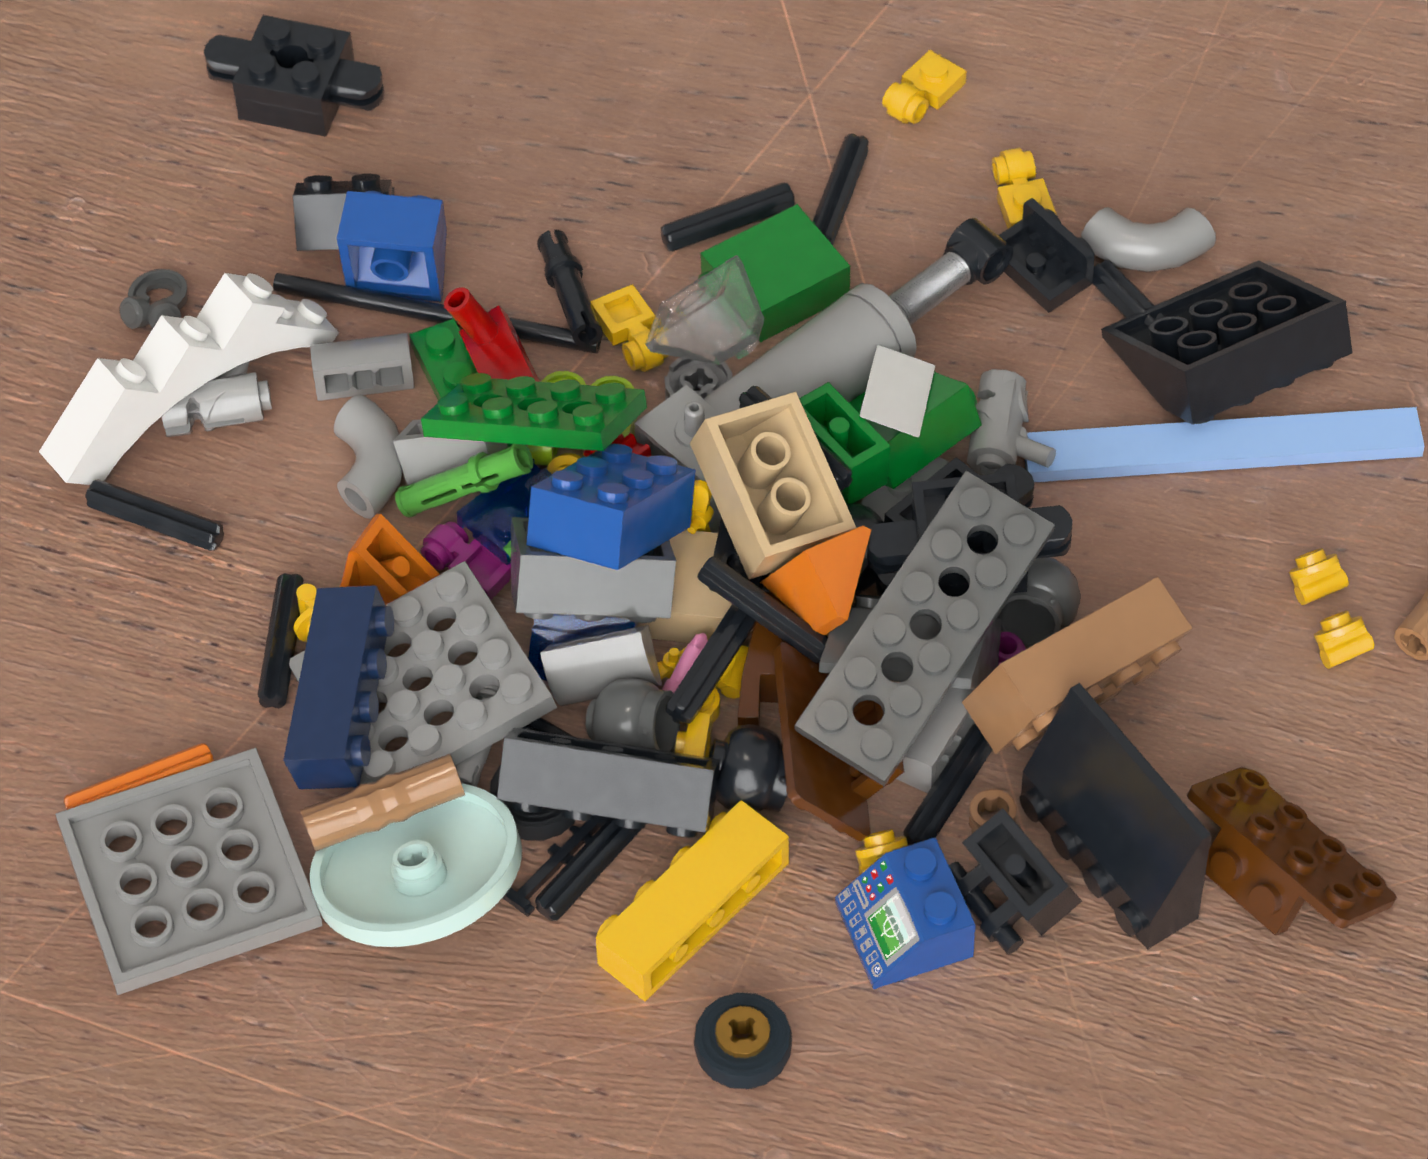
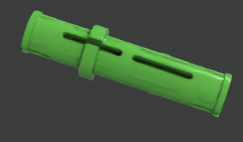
[395,444,533,518]

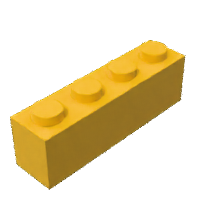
[596,800,789,1002]

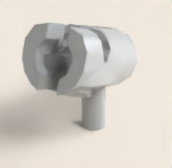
[162,361,272,437]
[967,369,1056,475]

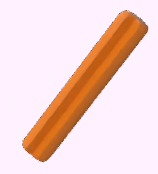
[64,743,214,810]

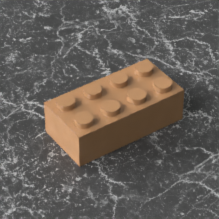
[962,577,1193,754]

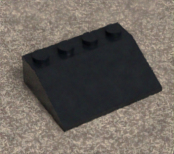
[1101,260,1353,425]
[1019,683,1211,950]

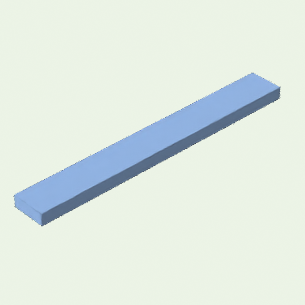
[1024,407,1425,482]

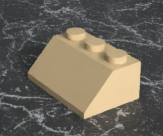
[690,392,856,579]

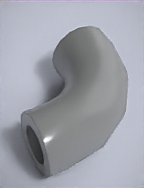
[1081,207,1216,272]
[334,394,402,519]

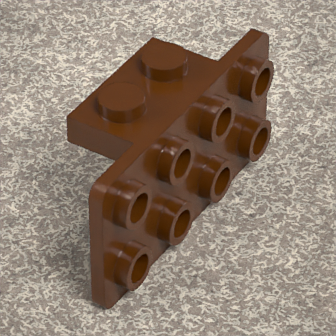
[773,642,904,841]
[1187,767,1397,936]

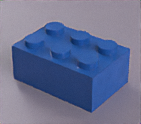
[527,444,696,570]

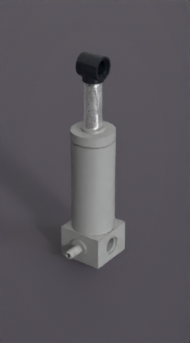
[635,218,1013,533]

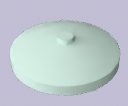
[310,783,522,947]

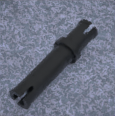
[537,229,603,347]

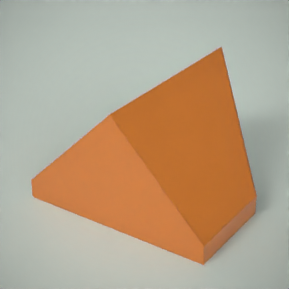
[340,514,440,605]
[760,525,871,635]

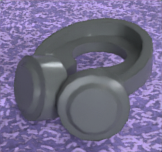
[120,269,188,329]

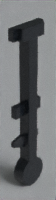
[503,815,610,917]

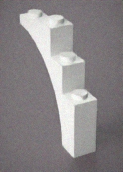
[39,273,339,485]

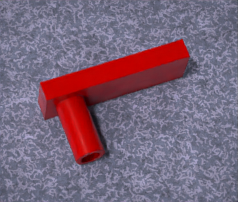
[444,287,540,382]

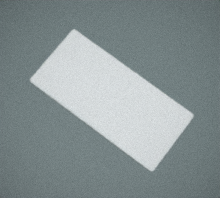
[860,345,935,437]

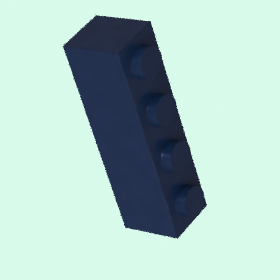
[283,585,394,790]

